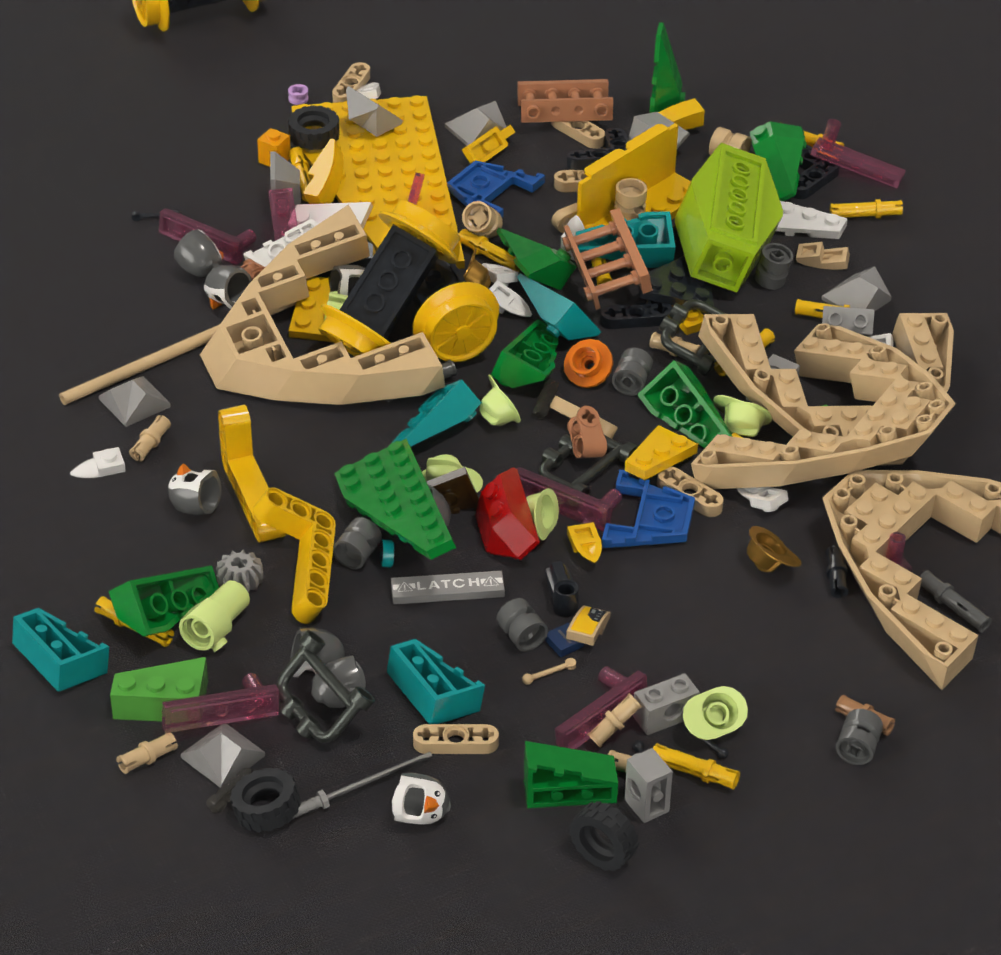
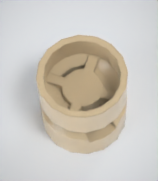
[709,127,751,155]
[614,178,647,221]
[462,201,502,239]

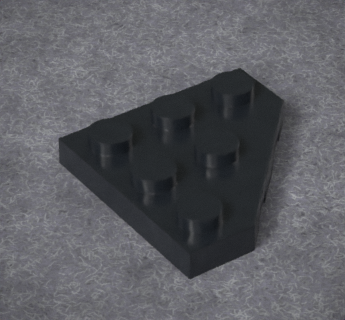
[639,256,714,312]

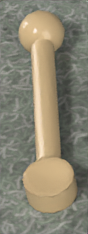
[522,658,576,685]

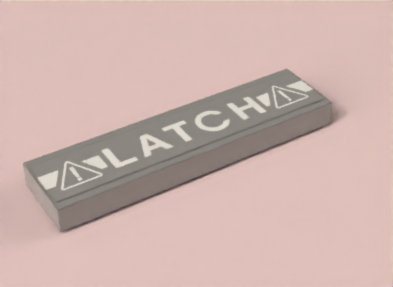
[391,571,505,604]

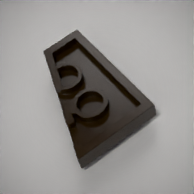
[426,467,479,514]

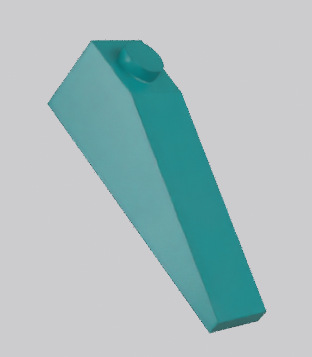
[575,211,675,268]
[517,273,601,340]
[392,380,482,447]

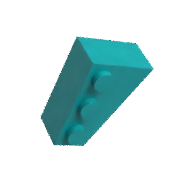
[12,608,110,692]
[387,639,485,724]

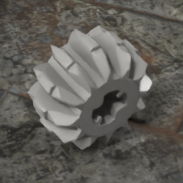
[216,549,264,592]

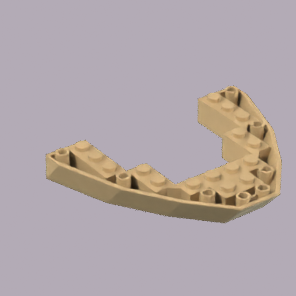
[200,204,445,405]
[698,313,954,466]
[691,323,956,489]
[822,470,1001,690]

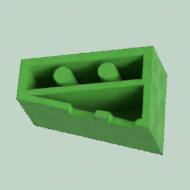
[110,657,208,723]

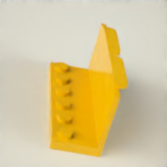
[577,123,691,226]

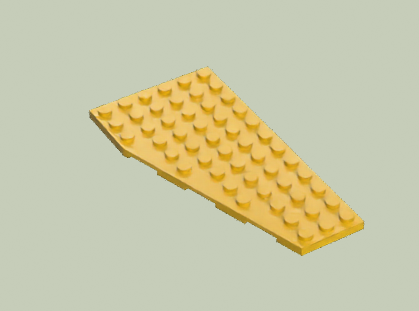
[291,95,465,269]

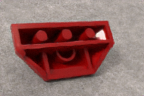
[475,467,540,560]

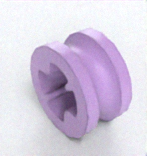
[288,84,309,105]

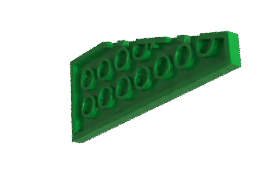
[334,439,456,560]

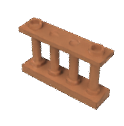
[517,79,613,123]
[562,208,653,310]

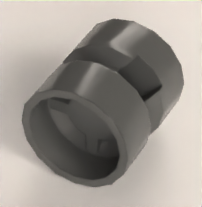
[754,243,793,290]
[612,348,653,396]
[333,517,382,569]
[496,598,548,652]
[836,709,883,765]

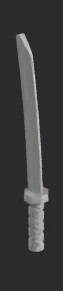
[293,752,432,819]

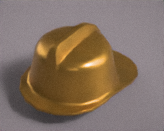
[463,248,491,288]
[747,526,802,572]

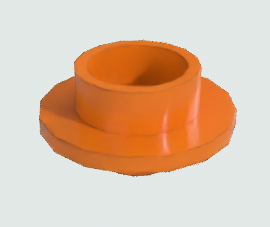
[564,339,613,388]

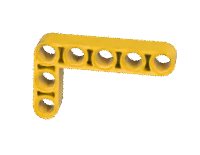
[218,404,286,543]
[253,488,336,624]

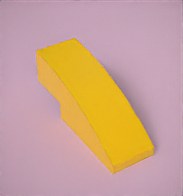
[658,98,705,130]
[303,139,344,204]

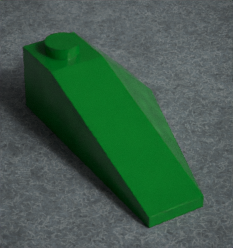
[649,22,686,113]
[750,121,806,202]
[496,228,577,290]
[491,319,558,388]
[637,360,732,448]
[109,565,219,637]

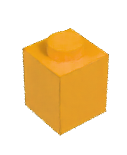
[257,128,291,167]

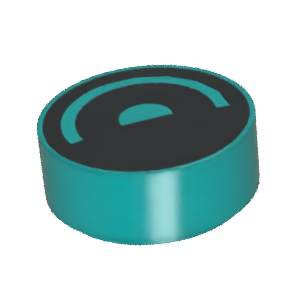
[380,540,394,568]

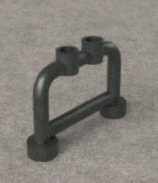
[659,299,737,376]
[538,434,639,506]
[277,630,375,743]

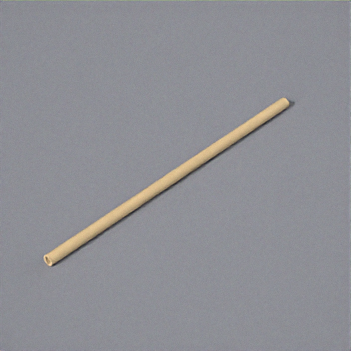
[59,277,330,405]

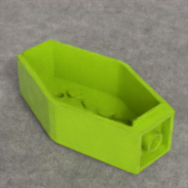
[675,143,783,292]

